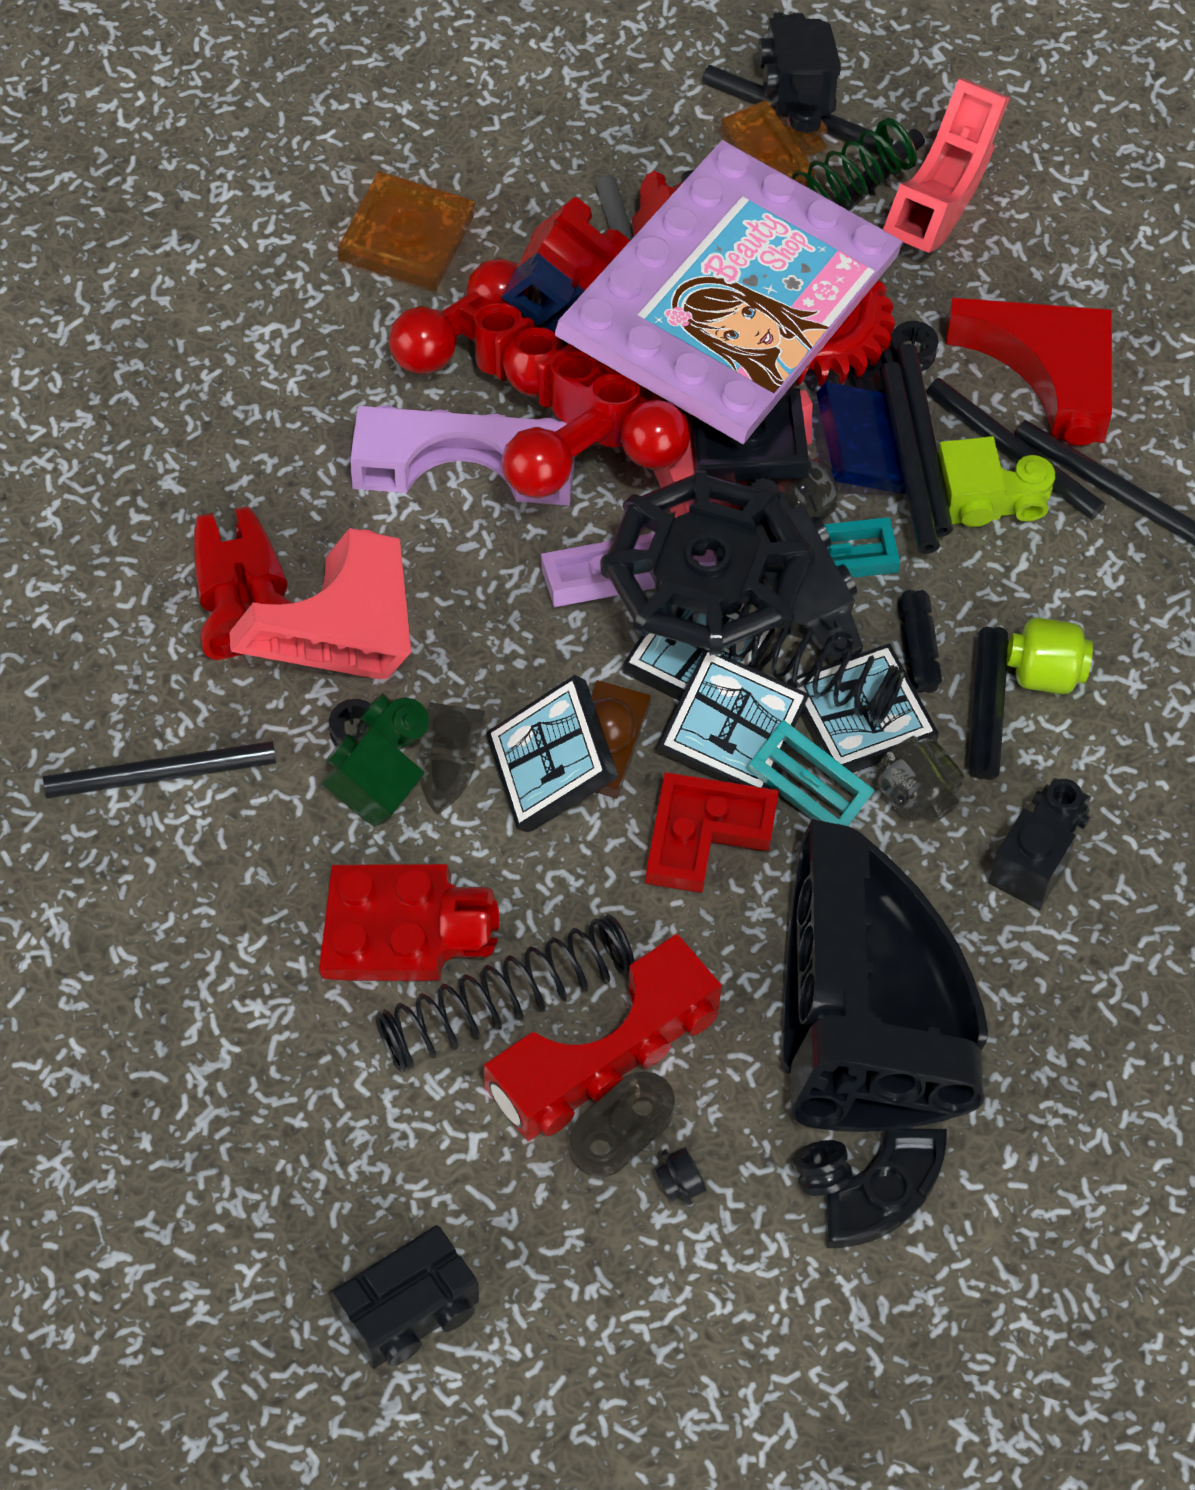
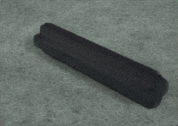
[968,626,1009,780]

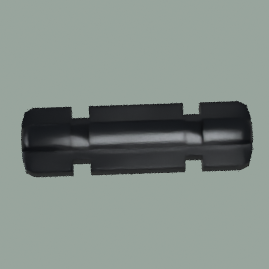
[898,589,942,693]

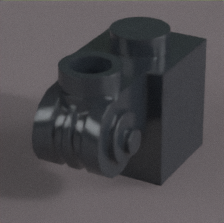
[988,778,1091,910]

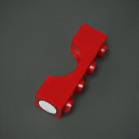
[484,933,722,1142]

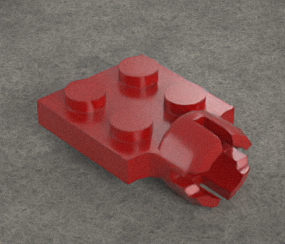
[319,864,499,981]

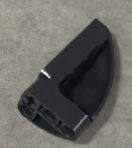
[781,819,988,1132]

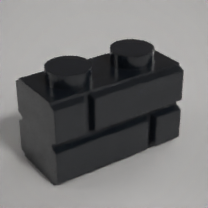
[330,1225,479,1369]

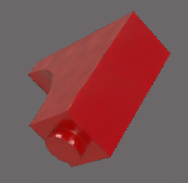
[946,297,1112,446]

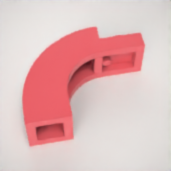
[883,78,1010,253]

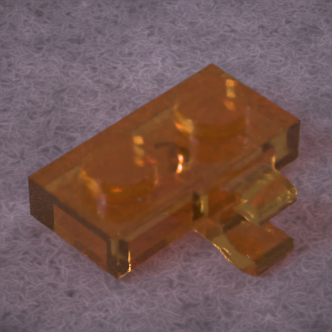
[721,100,827,188]

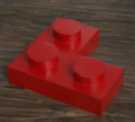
[645,772,779,893]

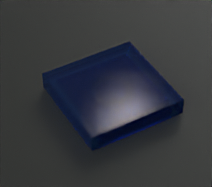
[816,382,906,495]

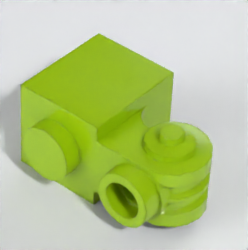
[938,436,1055,527]

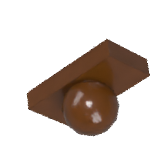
[591,680,651,799]

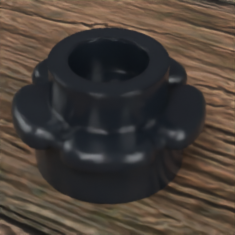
[655,1146,707,1205]

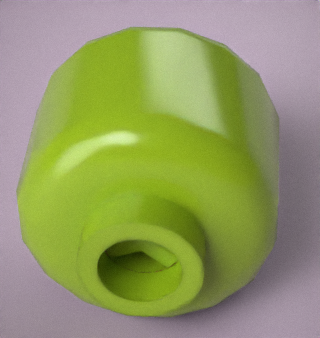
[1006,617,1093,695]

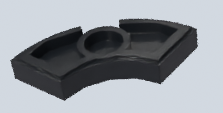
[825,1128,947,1249]

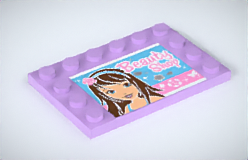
[555,140,903,444]

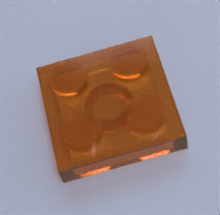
[338,171,475,291]

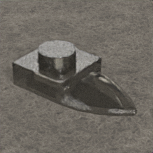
[419,702,485,814]

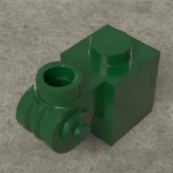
[321,693,429,827]

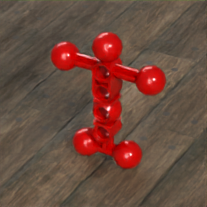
[388,258,691,499]

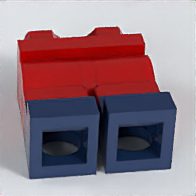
[501,197,631,345]

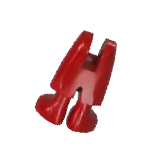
[194,506,292,660]

